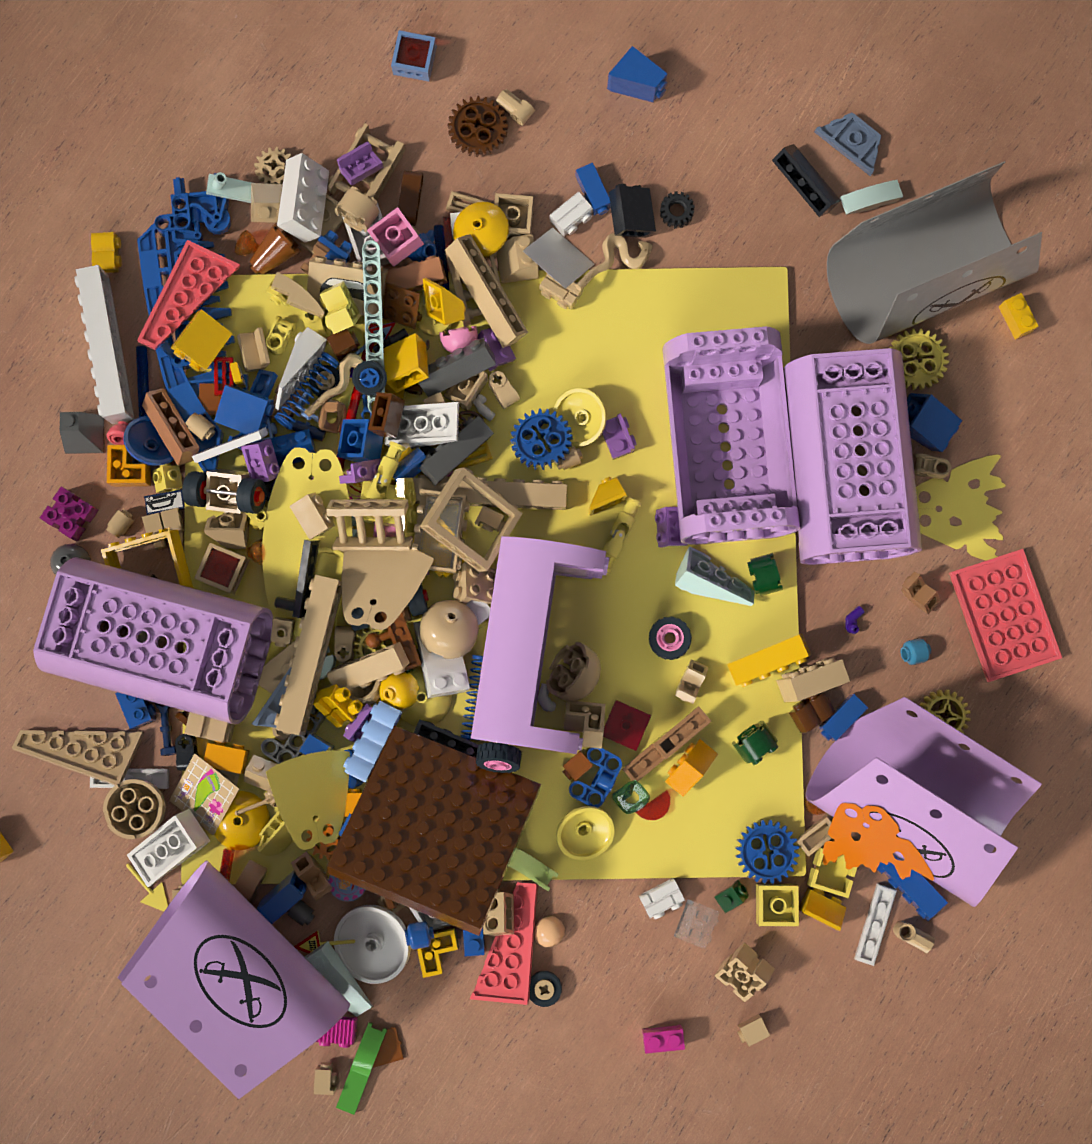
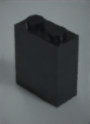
[609,184,656,238]

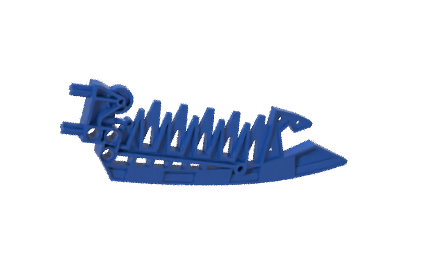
[137,173,249,473]

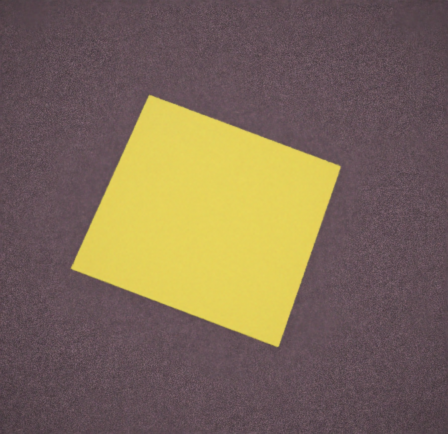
[181,267,806,885]

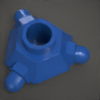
[408,230,436,262]

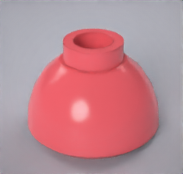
[106,421,128,445]

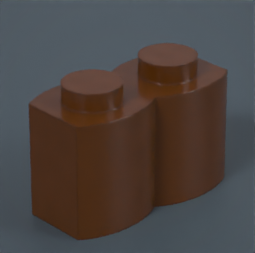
[789,692,835,733]

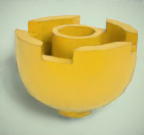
[379,672,419,710]

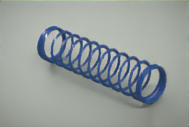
[274,352,339,429]
[460,655,483,741]

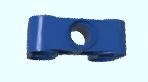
[569,748,622,808]

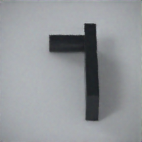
[274,539,319,618]

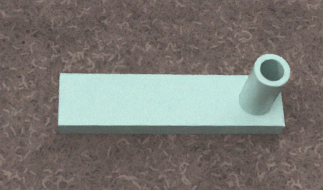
[206,172,252,203]

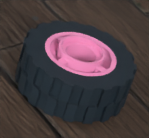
[649,616,692,660]
[476,742,522,773]

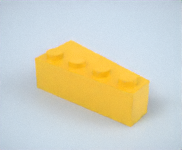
[727,633,811,688]

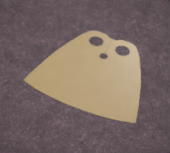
[341,549,434,630]

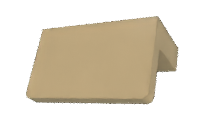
[237,327,270,372]

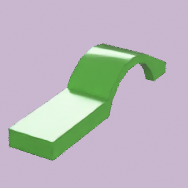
[336,1022,387,1115]

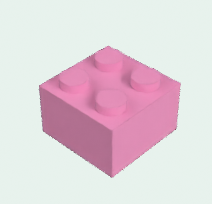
[367,207,424,267]

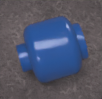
[404,921,434,950]

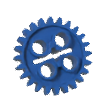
[510,408,573,470]
[735,820,800,884]

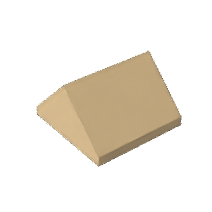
[443,371,488,410]

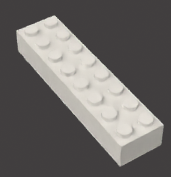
[74,265,135,424]

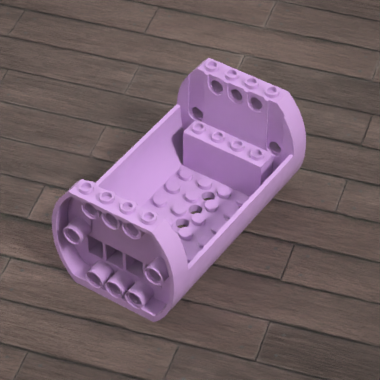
[663,326,800,545]
[783,348,922,565]
[471,536,609,754]
[33,557,273,724]

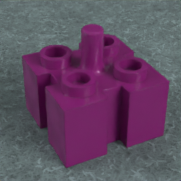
[39,486,99,542]

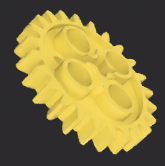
[889,329,949,390]

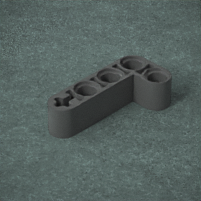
[261,705,326,764]

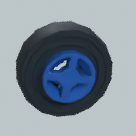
[352,360,387,396]

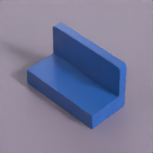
[393,447,426,482]

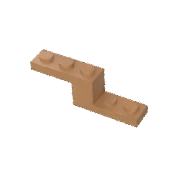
[622,706,712,784]

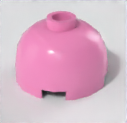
[439,326,478,353]

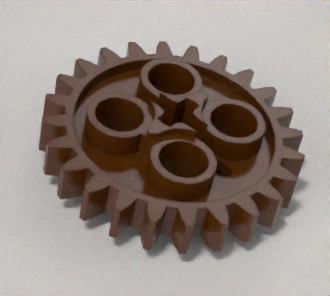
[447,96,508,157]

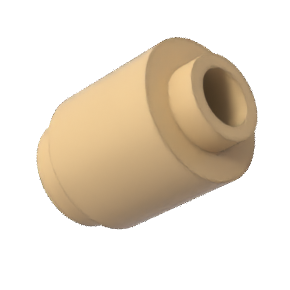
[186,412,215,441]
[556,446,583,470]
[106,509,134,538]

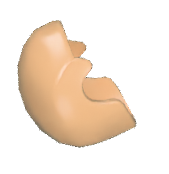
[534,916,565,947]

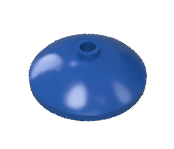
[123,416,174,466]

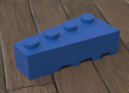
[877,856,948,921]

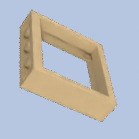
[419,467,522,572]

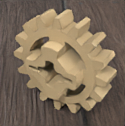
[254,147,292,184]

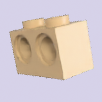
[483,892,514,936]

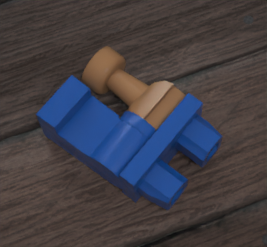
[300,230,353,274]

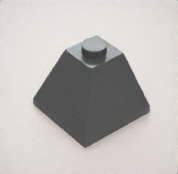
[59,412,104,454]

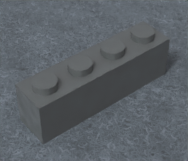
[418,338,496,397]
[419,416,494,486]

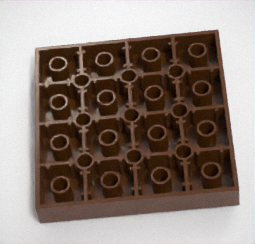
[327,726,541,936]

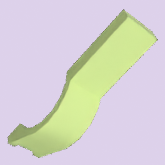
[509,848,559,891]

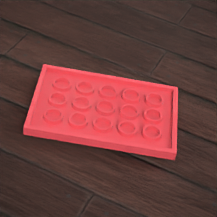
[949,549,1062,682]

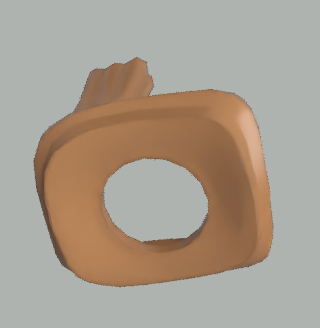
[318,399,347,433]

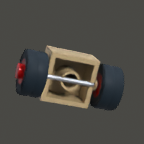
[182,469,267,514]

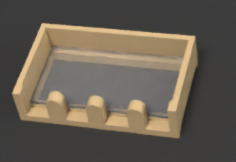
[411,489,470,574]

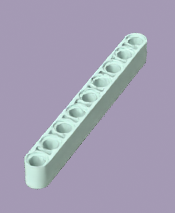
[362,240,385,413]

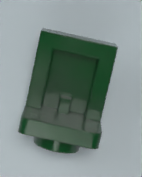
[714,880,749,914]

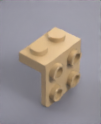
[453,562,496,604]

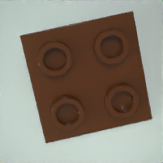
[382,283,423,329]

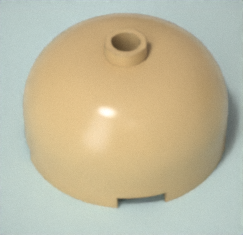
[419,600,479,659]
[546,642,601,701]
[103,779,166,839]

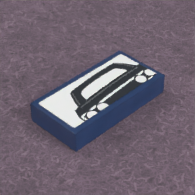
[144,490,185,515]

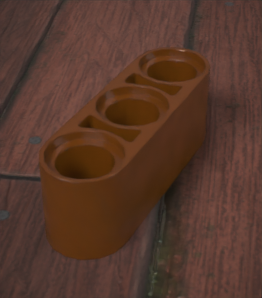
[398,170,423,226]

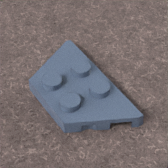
[814,113,881,176]
[252,667,316,728]

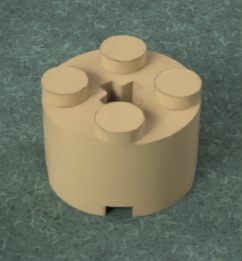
[335,186,379,232]

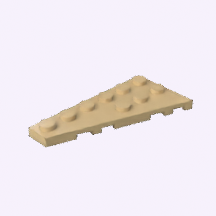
[12,730,144,785]

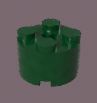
[747,553,783,596]
[732,721,778,765]

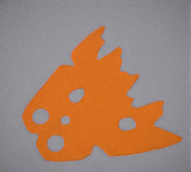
[822,803,935,881]

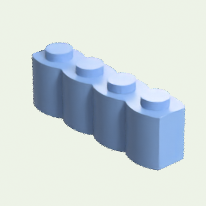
[343,701,402,783]

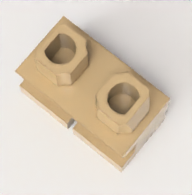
[142,508,185,550]

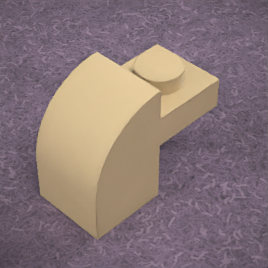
[675,659,708,704]

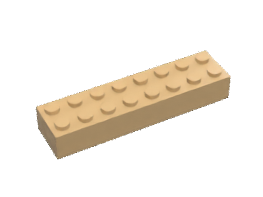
[274,575,342,736]

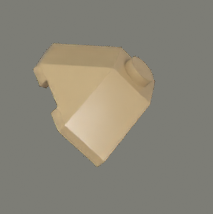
[204,512,249,549]

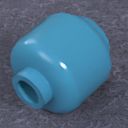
[901,638,931,665]

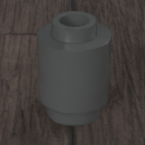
[287,899,315,926]

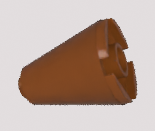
[250,223,302,275]

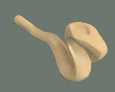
[575,233,653,291]
[304,353,385,417]

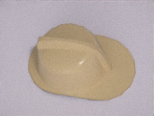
[350,679,381,705]

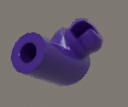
[845,606,865,634]

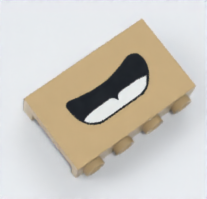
[307,256,388,316]

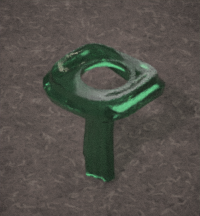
[612,780,650,814]

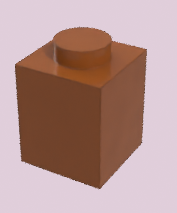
[562,751,593,781]

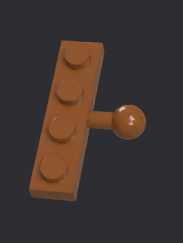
[365,611,422,671]

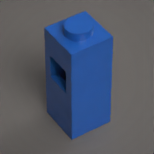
[575,162,611,215]
[819,694,868,741]

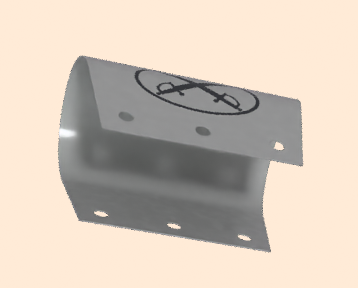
[827,161,1042,344]

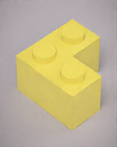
[320,281,361,334]

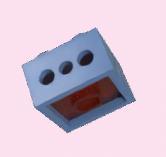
[391,30,437,82]

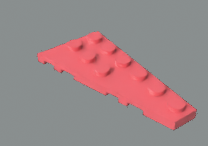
[137,240,240,350]
[470,882,538,1005]

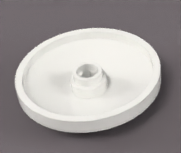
[334,905,411,984]

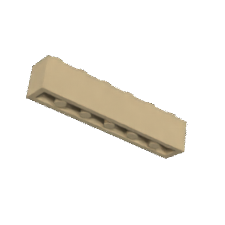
[445,234,528,348]

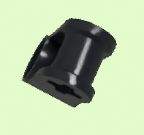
[175,734,199,771]

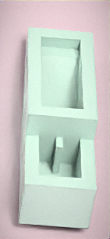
[840,180,903,215]

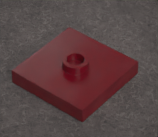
[603,700,652,751]

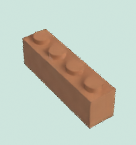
[383,256,448,301]
[142,388,199,466]

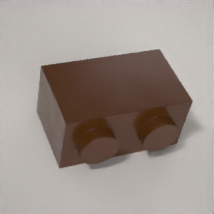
[326,329,360,362]
[368,392,405,438]

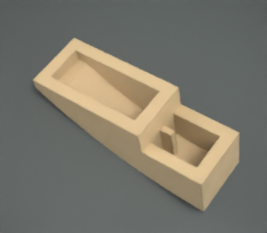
[271,272,325,318]
[796,813,833,857]

